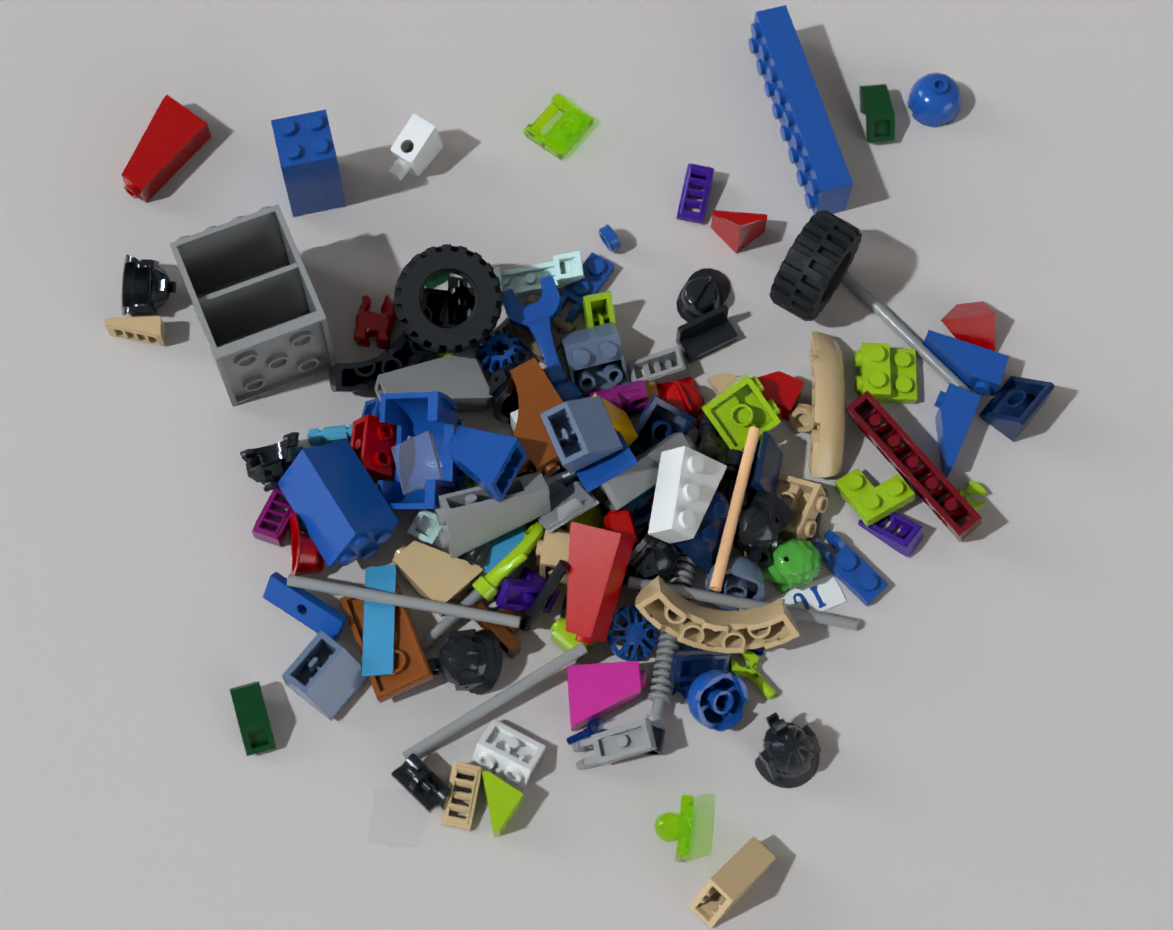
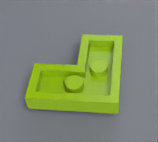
[834,468,915,527]

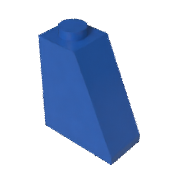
[446,425,528,503]

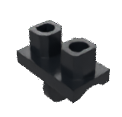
[448,276,475,326]
[391,753,452,813]

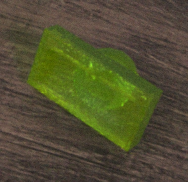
[654,795,694,862]

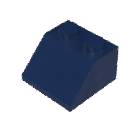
[674,490,730,574]

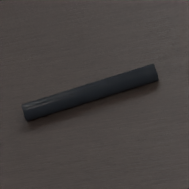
[520,560,570,632]

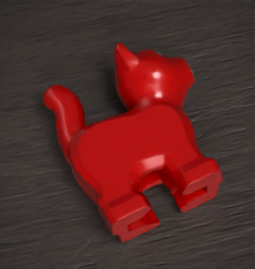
[354,295,398,349]

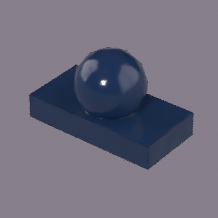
[669,646,731,682]

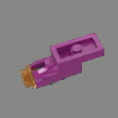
[588,380,659,415]

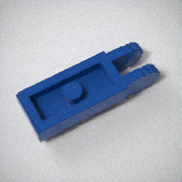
[559,252,615,323]
[813,530,888,606]

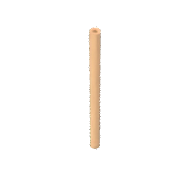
[709,427,761,591]

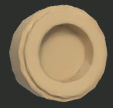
[789,403,816,433]

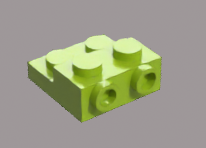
[854,343,917,404]
[701,374,781,451]

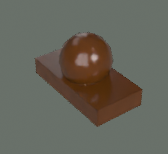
[474,602,522,659]

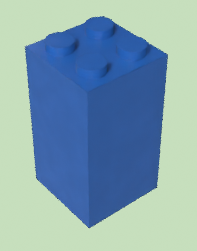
[271,109,346,217]
[277,440,399,567]

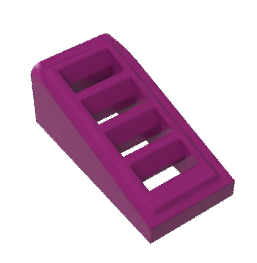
[252,487,294,547]

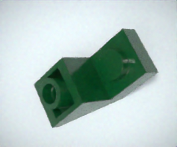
[859,84,895,143]
[230,681,276,756]

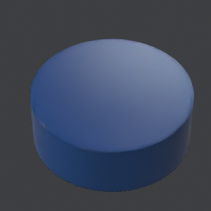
[598,224,622,252]

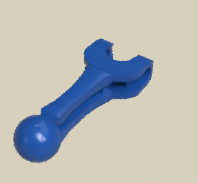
[501,274,582,402]

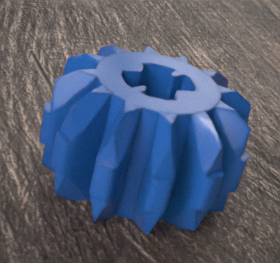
[476,329,524,376]

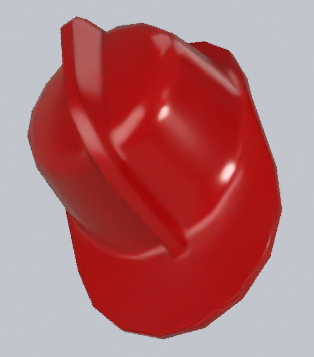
[652,376,705,429]
[289,512,324,575]

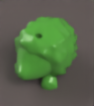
[761,538,822,593]

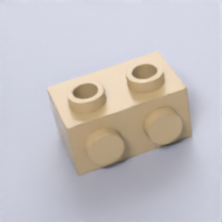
[536,529,570,586]

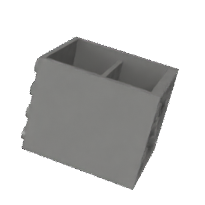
[169,204,337,406]

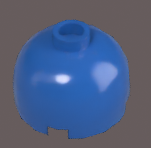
[907,73,962,128]
[687,669,749,731]

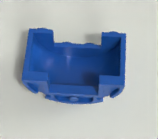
[378,391,466,509]

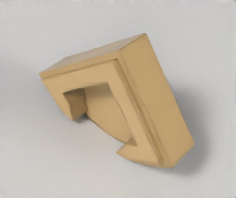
[708,373,740,395]

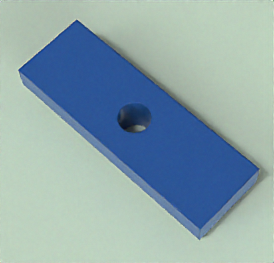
[263,572,347,642]

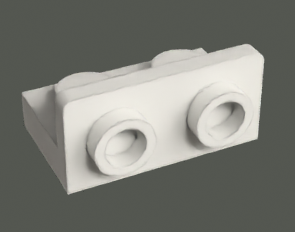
[472,719,546,787]

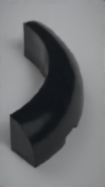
[329,288,450,392]

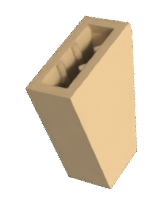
[393,540,484,617]
[689,836,776,928]

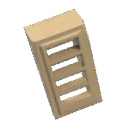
[104,316,166,346]
[440,762,483,831]

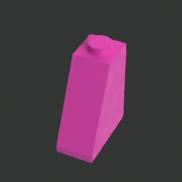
[567,661,646,731]

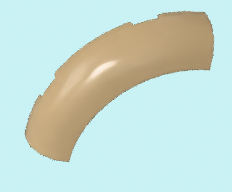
[808,331,846,478]
[635,576,800,653]

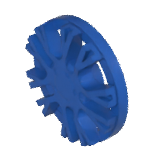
[607,606,658,661]

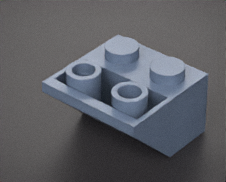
[559,322,629,396]
[540,396,623,474]
[282,630,369,721]

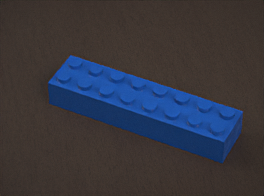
[748,5,853,215]

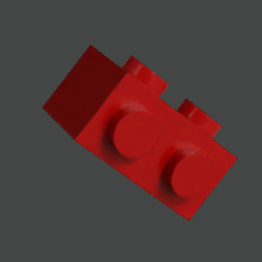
[350,414,397,484]

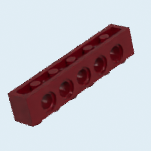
[846,390,982,542]

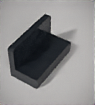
[676,304,738,364]

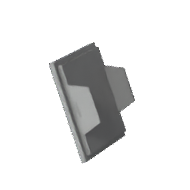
[536,480,599,533]

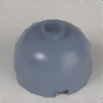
[706,555,765,611]

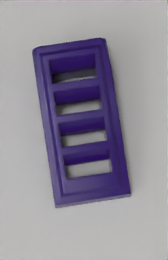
[676,163,714,224]
[858,512,923,558]

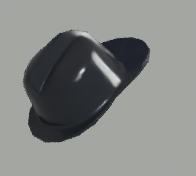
[676,268,730,322]

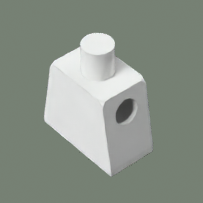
[388,113,443,182]

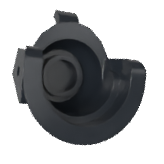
[121,254,176,316]
[489,351,537,424]
[240,432,304,492]
[733,491,794,568]
[628,525,678,593]
[428,629,502,695]
[755,712,821,788]

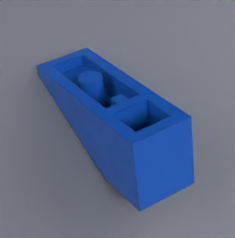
[923,330,1009,396]
[934,383,981,478]

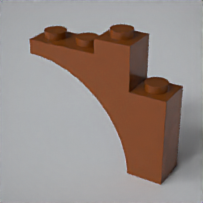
[475,357,563,487]

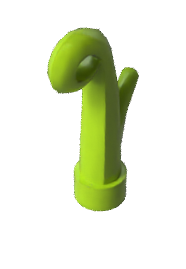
[472,522,545,602]

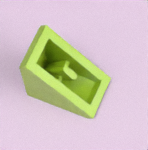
[582,291,617,329]
[482,771,524,837]

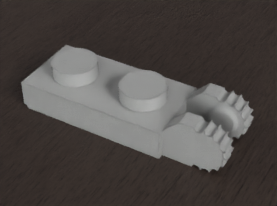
[572,718,657,770]

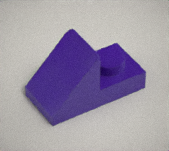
[495,567,561,613]

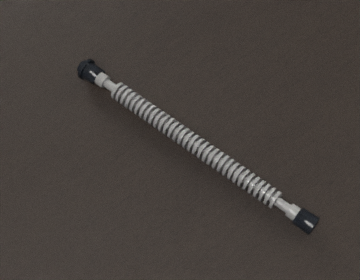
[644,417,720,755]

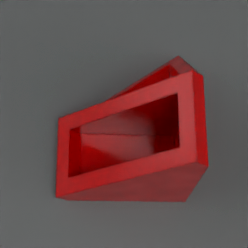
[711,210,767,254]
[941,301,995,351]

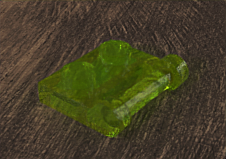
[523,93,593,160]

